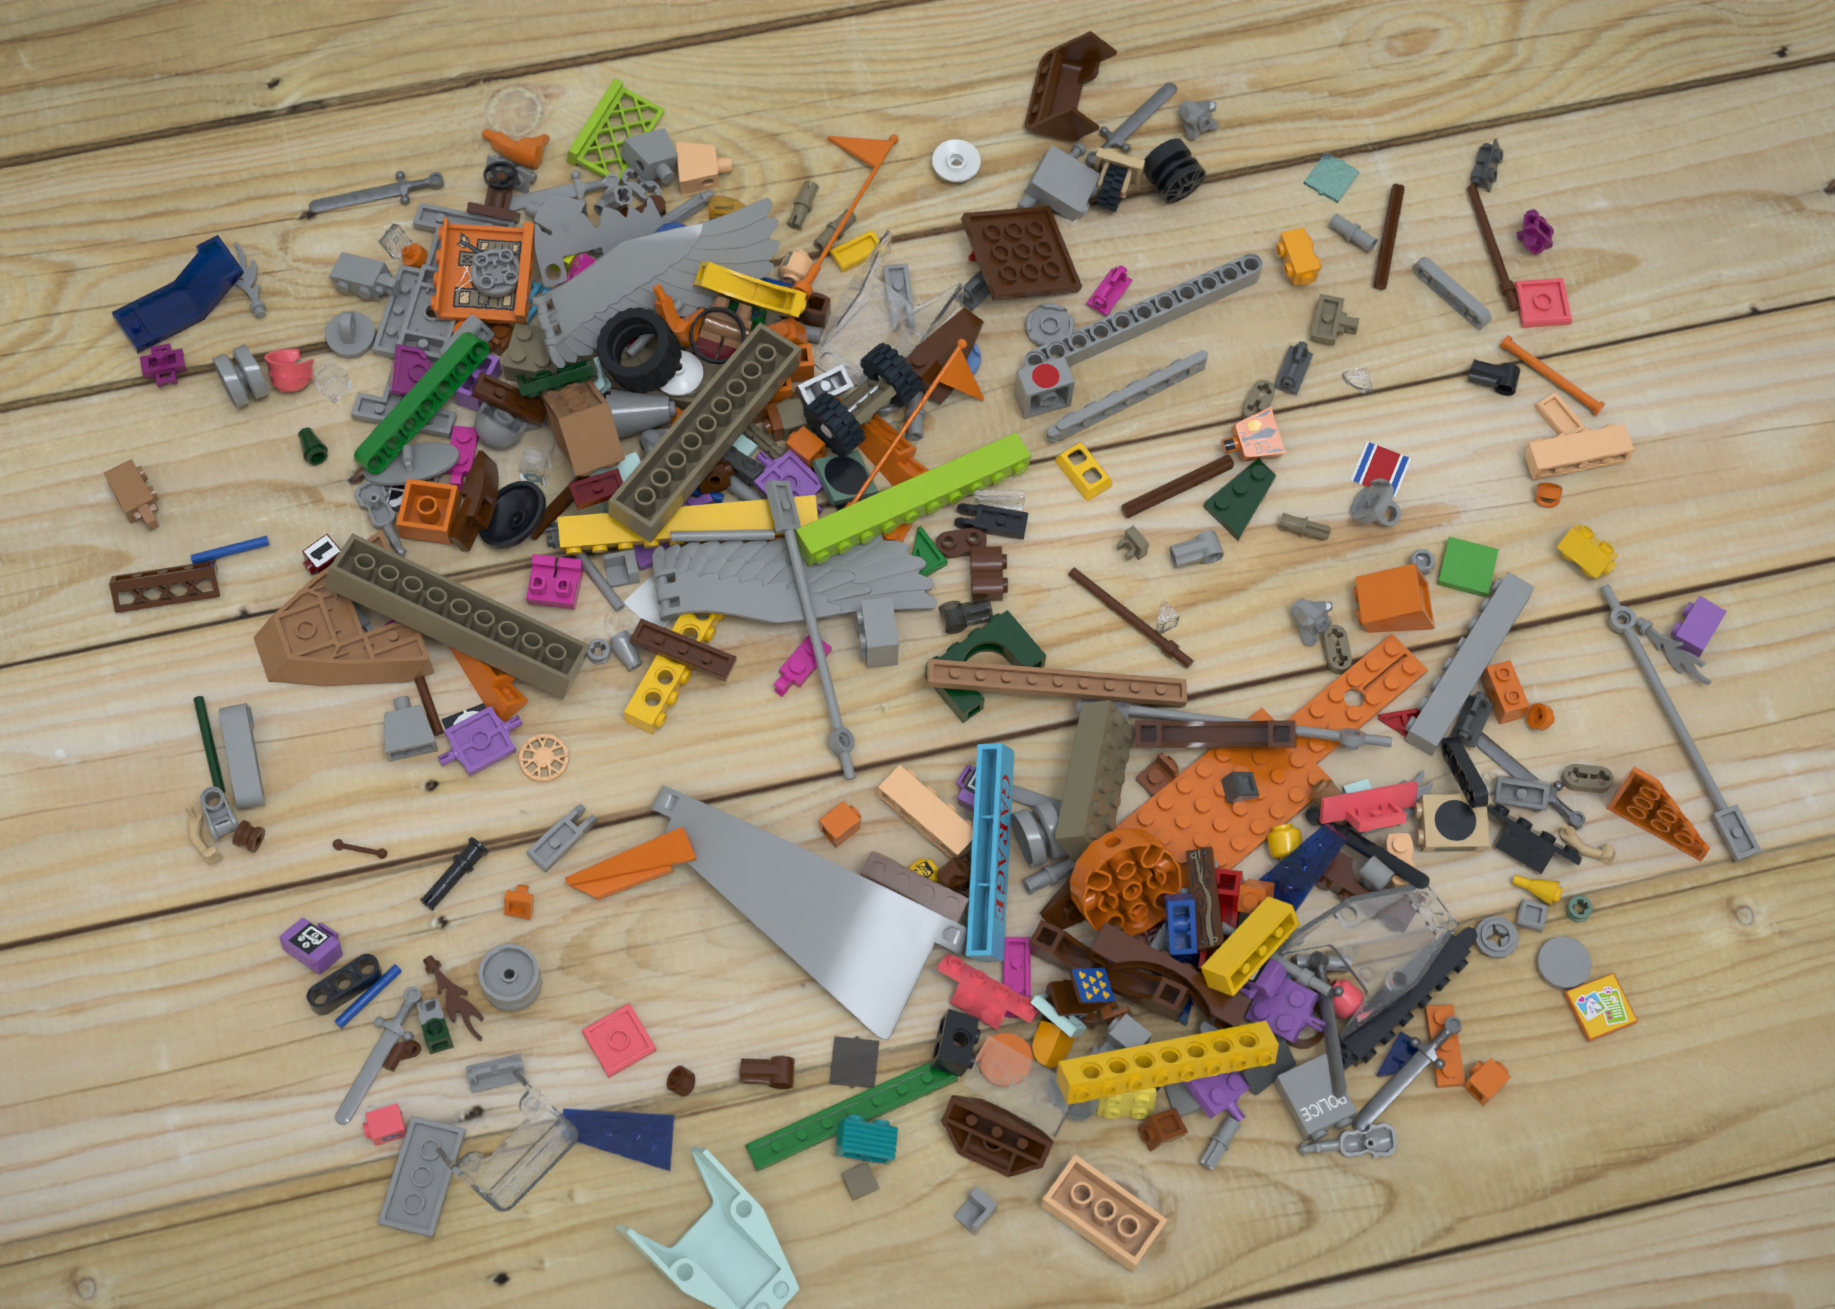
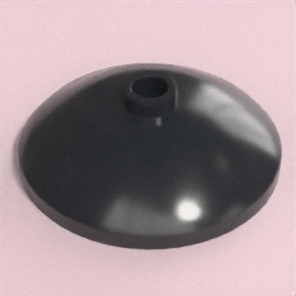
[479,481,546,549]

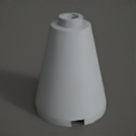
[606,389,676,439]

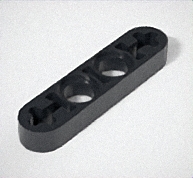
[1441,737,1488,808]

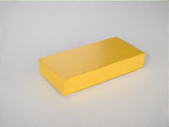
[830,230,885,273]

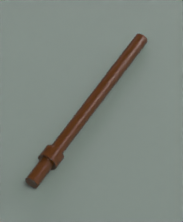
[1467,184,1520,312]
[1068,567,1194,669]

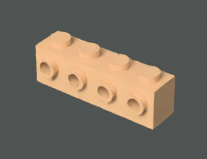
[1524,424,1634,481]
[878,765,973,859]

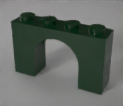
[925,610,1046,723]

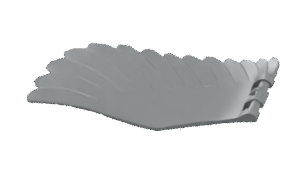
[531,197,780,368]
[652,534,937,624]

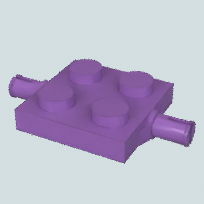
[753,450,823,516]
[438,706,523,776]
[1245,977,1326,1044]
[1183,1071,1250,1122]

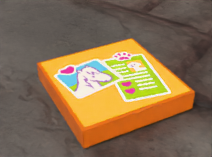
[1564,973,1638,1043]

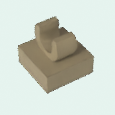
[1117,525,1149,560]

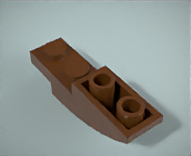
[448,450,499,551]

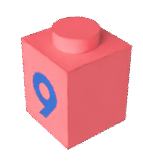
[362,1103,407,1146]

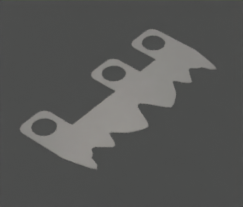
[534,196,663,286]

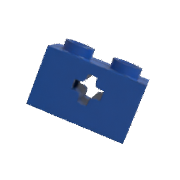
[1164,893,1197,955]

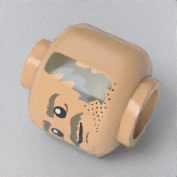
[778,250,813,284]

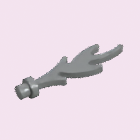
[228,242,266,318]
[1635,617,1711,685]

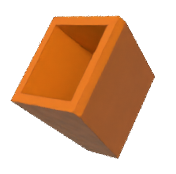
[1353,563,1435,633]

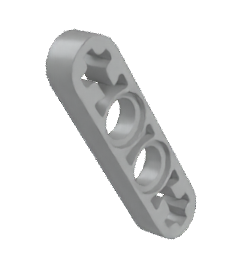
[1413,257,1492,329]

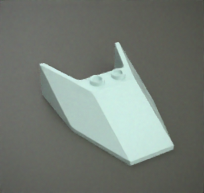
[615,1146,800,1309]

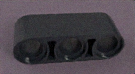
[307,954,382,1015]

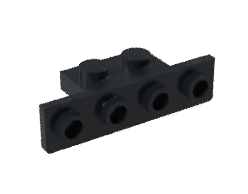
[1487,803,1583,874]

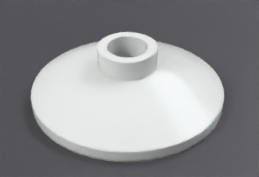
[932,139,981,182]
[659,351,704,396]

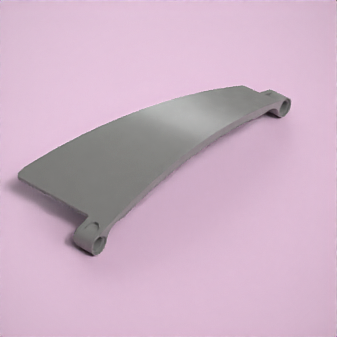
[651,785,968,1040]

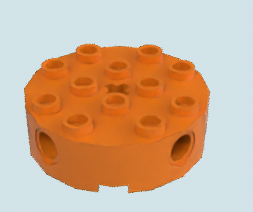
[1070,828,1181,936]

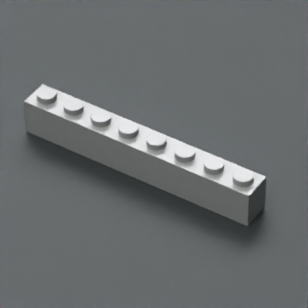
[1405,572,1535,756]

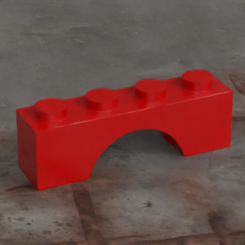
[1198,868,1244,974]

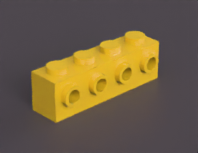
[1201,896,1300,996]

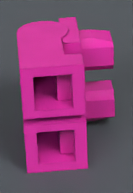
[526,554,584,609]

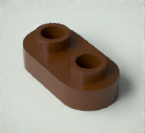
[936,528,987,559]

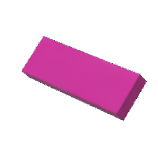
[1003,937,1031,1018]

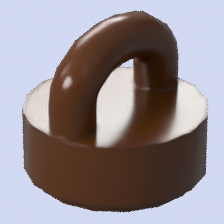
[667,1065,696,1097]

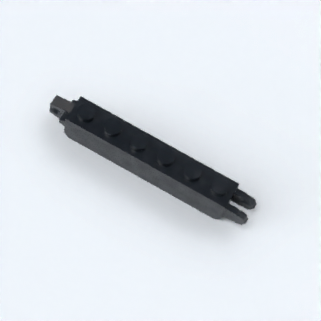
[1339,926,1478,1071]

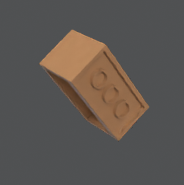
[541,379,625,476]

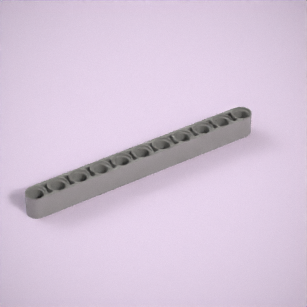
[1024,253,1263,367]

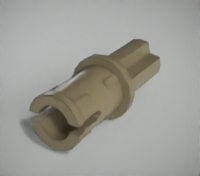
[1279,513,1331,540]

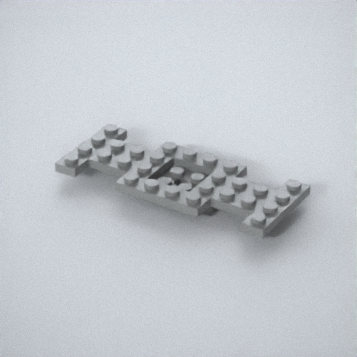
[351,203,516,438]

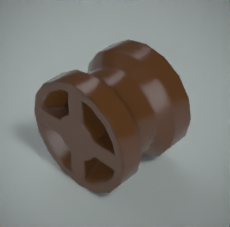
[233,820,265,853]

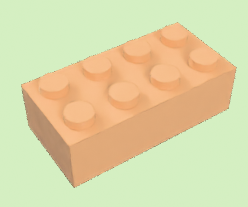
[1041,1154,1168,1272]

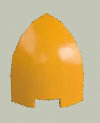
[1032,1020,1075,1068]

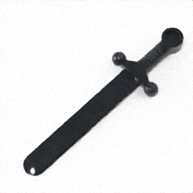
[1305,807,1430,889]

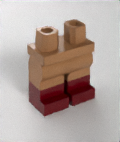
[692,295,752,359]

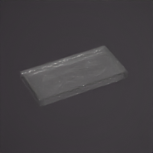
[962,1035,1074,1138]

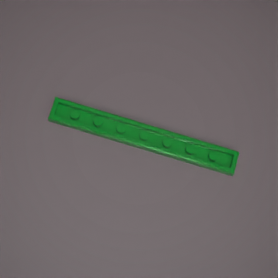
[745,1062,958,1172]

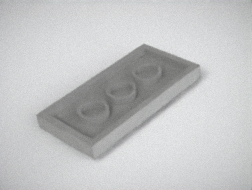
[378,1116,466,1239]

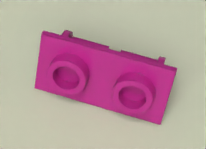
[1086,265,1133,316]

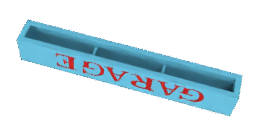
[966,743,1014,962]

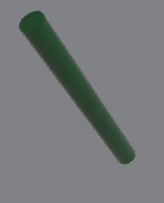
[193,696,226,793]

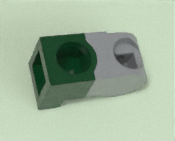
[416,997,454,1055]

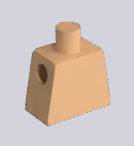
[676,142,732,195]

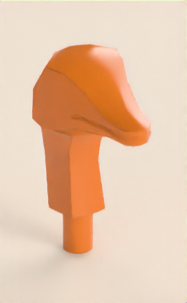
[482,128,549,168]
[652,284,705,347]

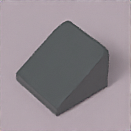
[1221,772,1259,803]

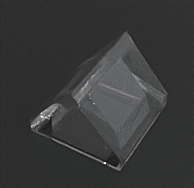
[1156,601,1180,634]

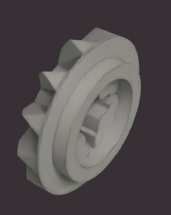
[1475,916,1518,959]

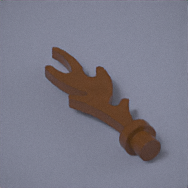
[423,955,484,1041]

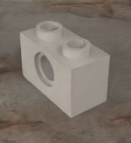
[794,364,854,408]

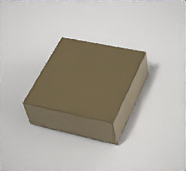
[842,1162,879,1201]

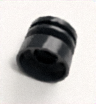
[1144,138,1206,204]

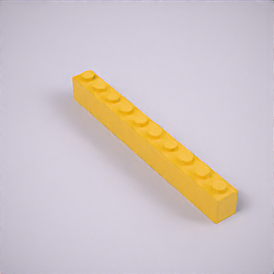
[557,495,818,555]

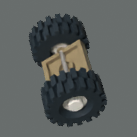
[803,343,922,458]

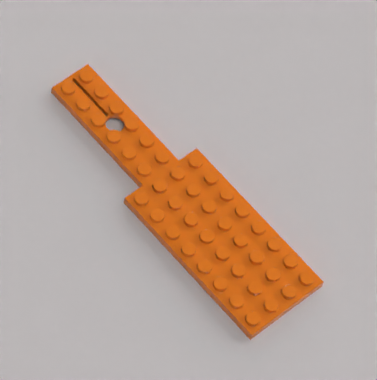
[1114,634,1428,888]

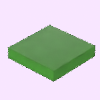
[1437,537,1499,598]

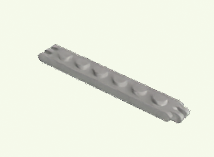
[1047,350,1208,443]

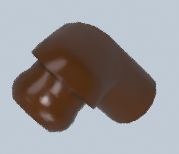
[382,1040,421,1072]

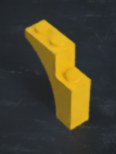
[693,261,807,317]

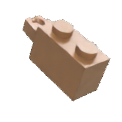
[104,459,159,531]

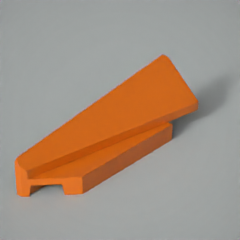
[835,397,929,486]
[448,646,528,722]
[565,827,697,900]

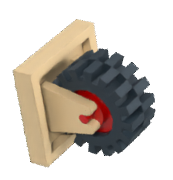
[1094,147,1145,212]

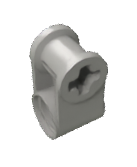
[200,786,238,842]

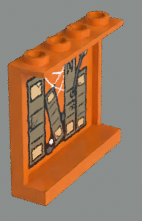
[431,217,535,325]

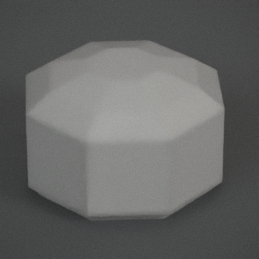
[1409,549,1435,575]

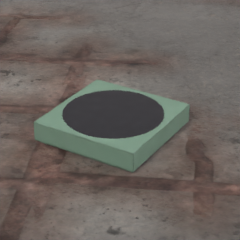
[812,450,878,506]

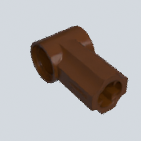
[740,1056,795,1089]

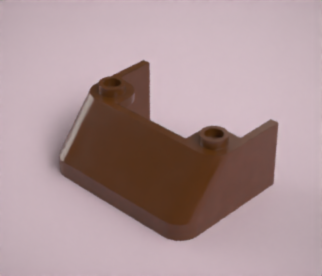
[1024,31,1117,141]

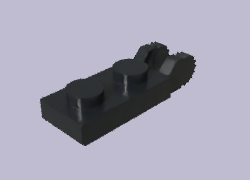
[954,503,1028,540]

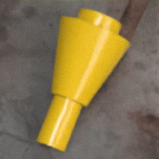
[1512,874,1564,906]

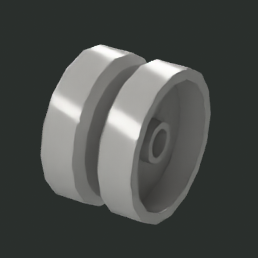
[212,344,269,409]
[1011,801,1068,868]
[478,943,542,1013]

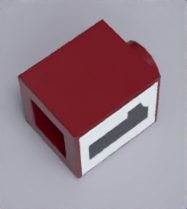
[302,534,341,575]

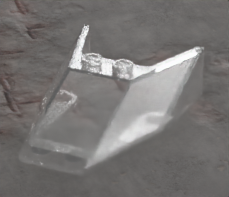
[813,230,964,389]
[1277,884,1459,1039]

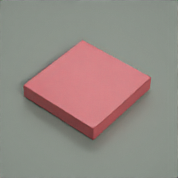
[1514,278,1572,328]
[582,1003,657,1078]

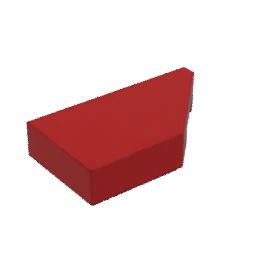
[1378,708,1421,737]

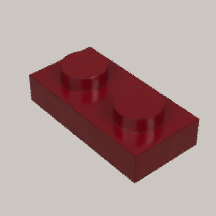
[569,468,623,510]

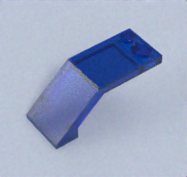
[112,235,244,353]

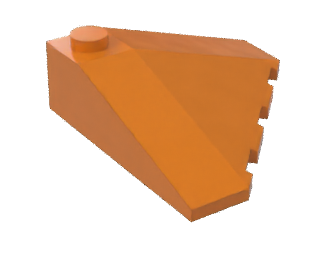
[1606,766,1710,862]

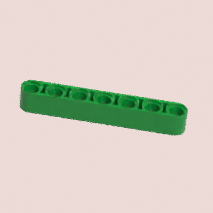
[354,332,489,474]

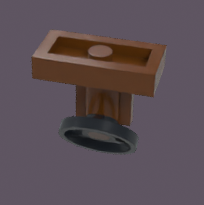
[467,161,521,223]

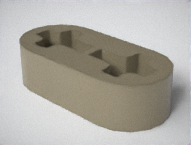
[1242,380,1275,420]
[1322,625,1352,675]
[1561,764,1614,793]

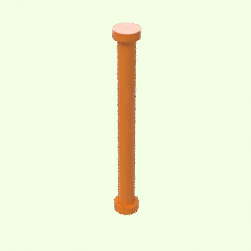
[1499,335,1605,416]

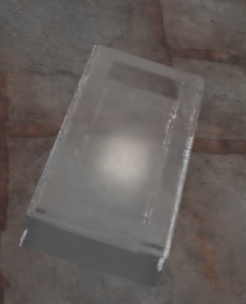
[973,490,1025,510]

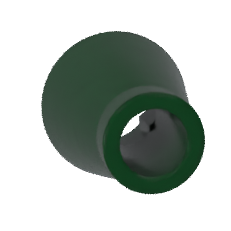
[298,427,328,465]

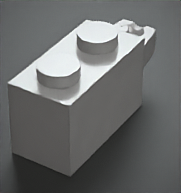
[329,252,402,300]

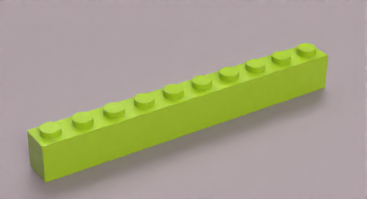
[795,432,1032,566]

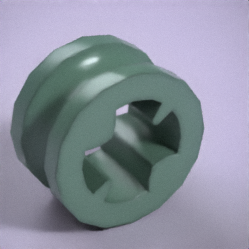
[1566,895,1593,922]

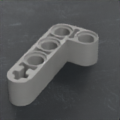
[219,703,265,810]

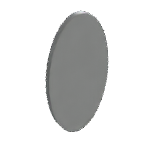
[363,442,460,486]

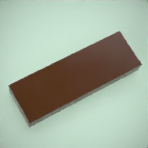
[471,372,547,427]

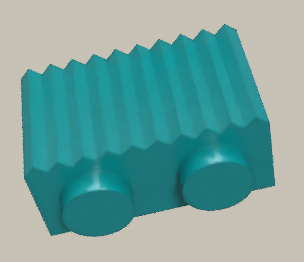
[835,1115,898,1165]

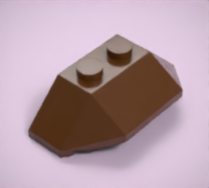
[941,1095,1054,1177]

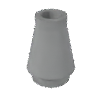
[609,630,643,671]

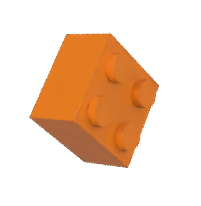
[396,479,462,545]

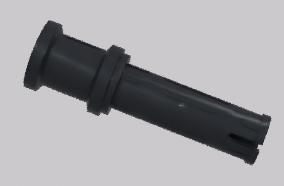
[420,837,489,911]

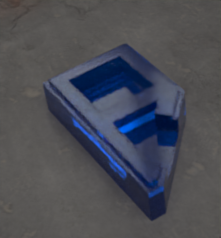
[1376,1031,1421,1078]

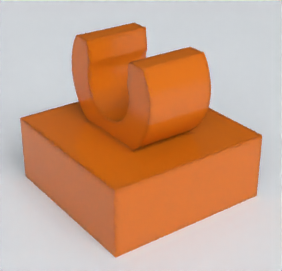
[504,884,533,920]

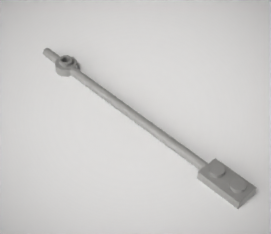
[764,480,856,780]
[1600,584,1762,863]
[1076,699,1392,750]

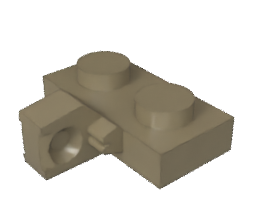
[1310,294,1359,345]

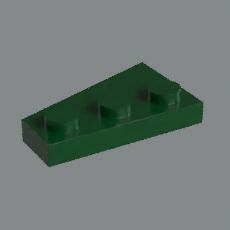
[516,359,595,398]
[1203,458,1276,541]

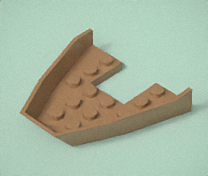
[253,529,434,686]

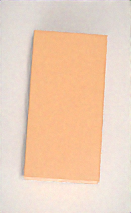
[1534,391,1587,435]

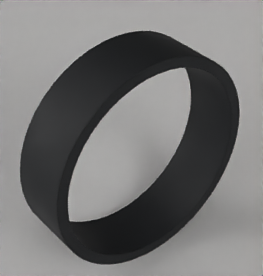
[689,307,746,364]

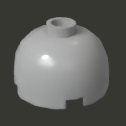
[474,402,527,448]

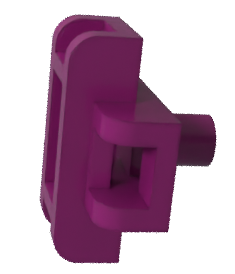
[1517,209,1554,255]
[140,343,186,388]

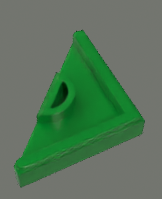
[912,526,948,577]

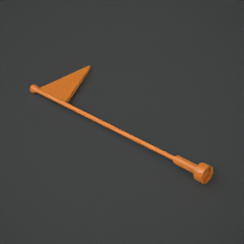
[792,134,899,301]
[845,339,984,507]

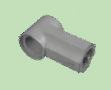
[594,185,634,216]
[1169,530,1224,568]
[1359,856,1395,893]

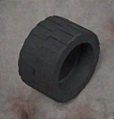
[596,307,682,393]

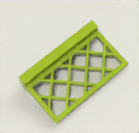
[567,78,665,182]

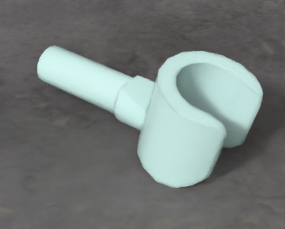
[593,357,612,394]

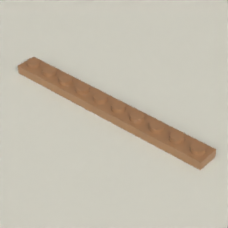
[927,659,1187,707]

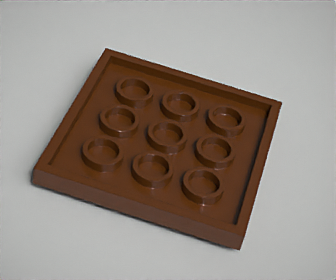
[961,206,1082,300]

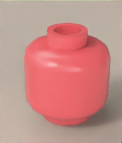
[1329,979,1364,1019]

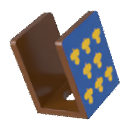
[1048,968,1115,1016]

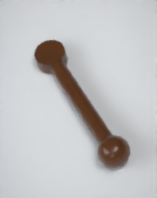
[333,839,387,859]

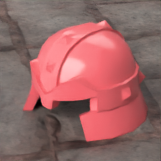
[264,349,315,393]

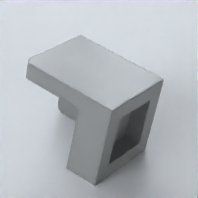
[604,549,640,588]
[955,1186,998,1235]

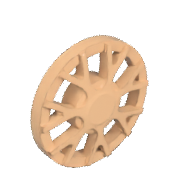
[519,734,569,782]

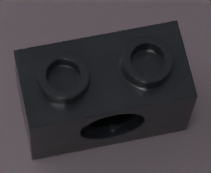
[930,1008,981,1077]

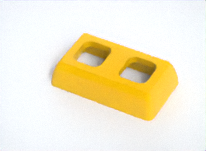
[1055,442,1113,501]

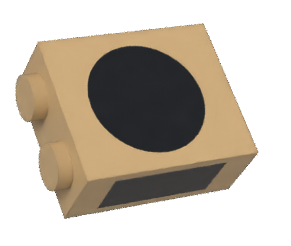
[1414,794,1490,852]

